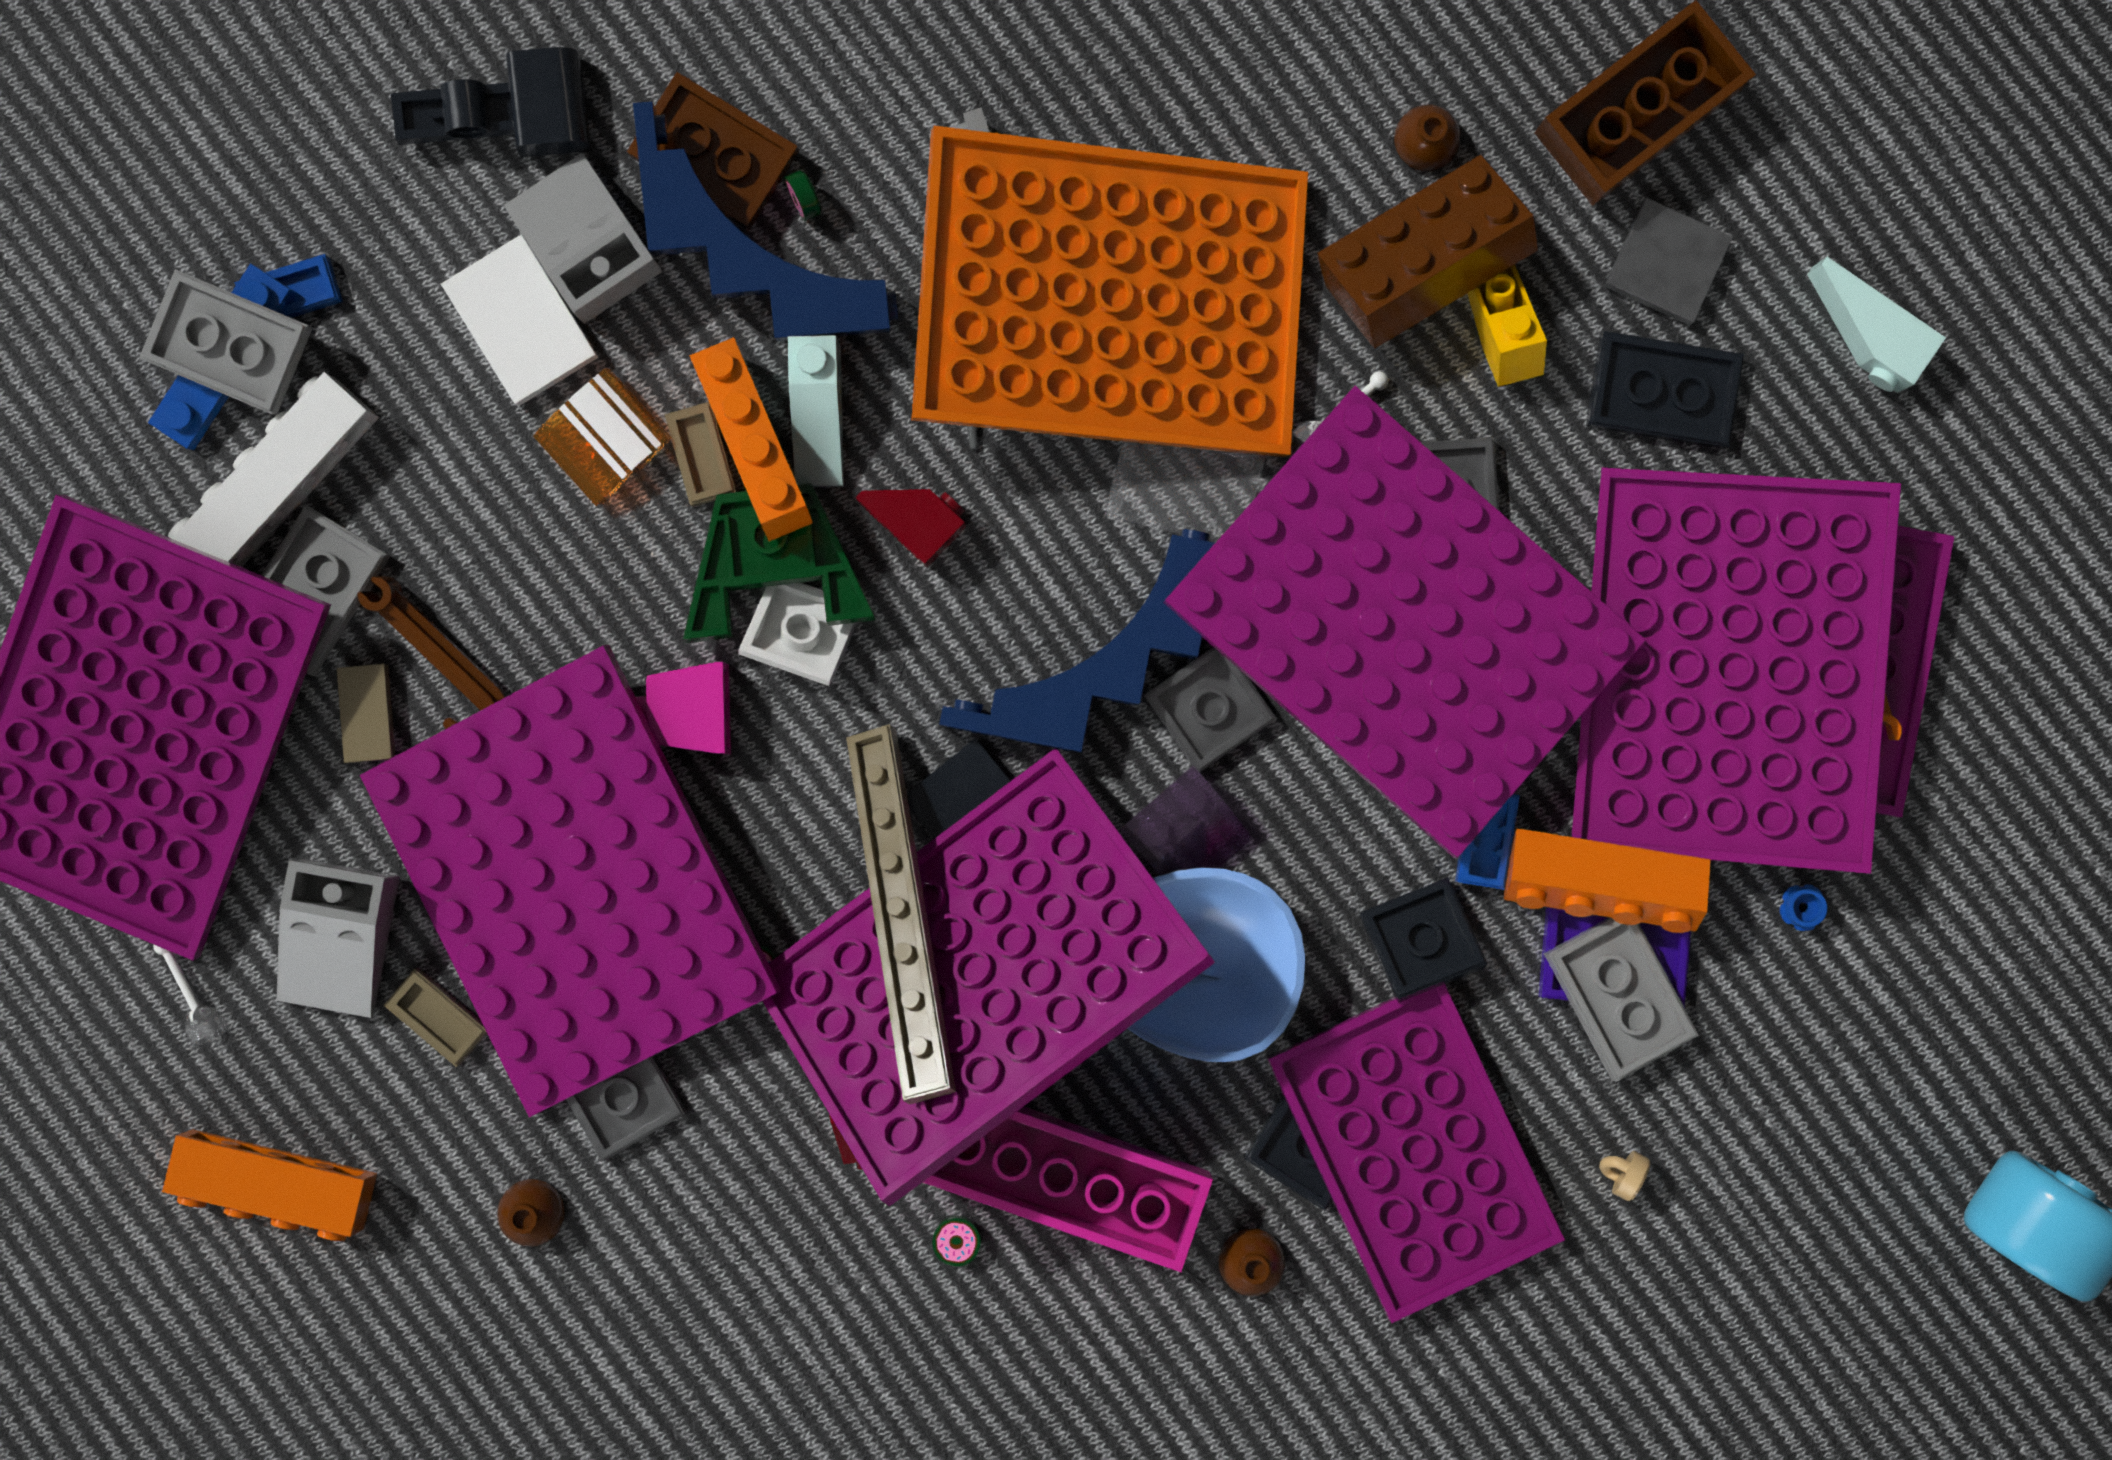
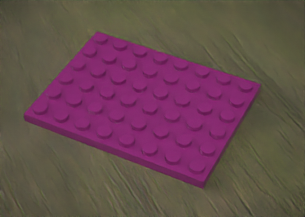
[1163,385,1646,858]
[1572,468,1901,874]
[0,495,332,961]
[360,645,782,1117]
[762,748,1215,1207]

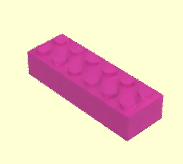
[922,1106,1213,1272]

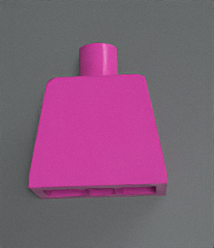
[636,662,731,755]

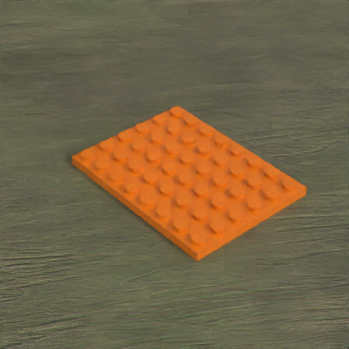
[911,125,1308,457]

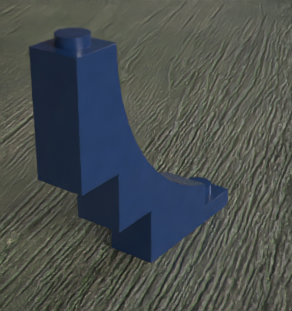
[633,101,898,341]
[939,529,1215,753]

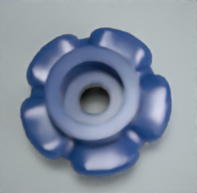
[1779,884,1827,931]

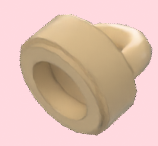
[1599,1151,1651,1201]

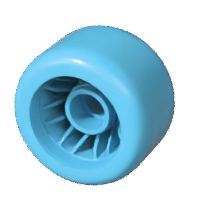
[1964,1150,2112,1302]

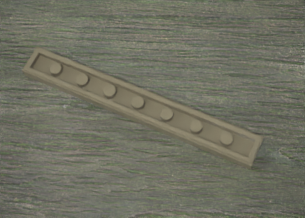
[846,724,956,1105]

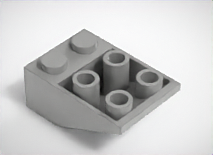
[504,153,663,324]
[277,859,400,1018]

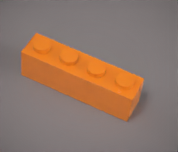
[689,337,813,541]
[1504,828,1711,933]
[162,1129,377,1241]

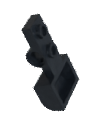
[391,47,592,157]

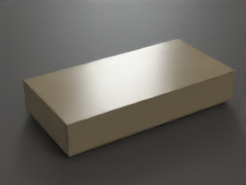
[664,402,737,507]
[336,664,396,763]
[384,968,487,1067]

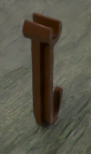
[357,576,506,729]

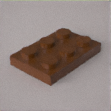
[626,72,799,231]

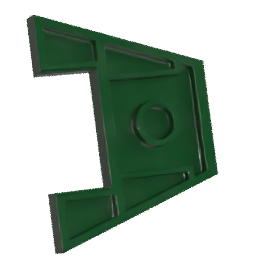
[683,483,875,643]

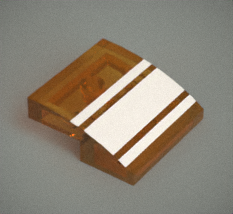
[533,368,672,506]

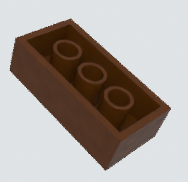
[1534,0,1756,206]
[1317,154,1538,349]

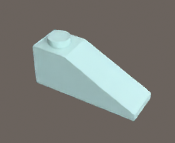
[1807,257,1946,393]
[788,335,844,488]

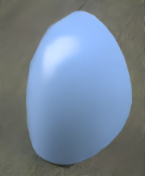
[1127,868,1305,1062]

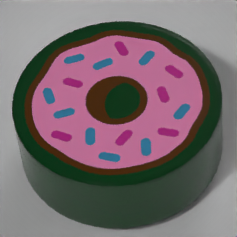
[784,171,822,221]
[932,1216,981,1266]

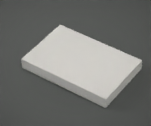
[441,234,598,407]

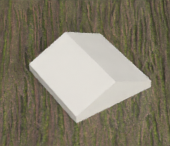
[738,583,856,686]

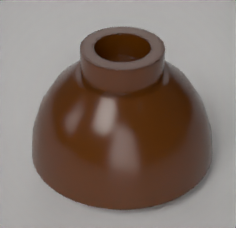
[1394,104,1461,171]
[497,1179,565,1247]
[1218,1228,1285,1296]

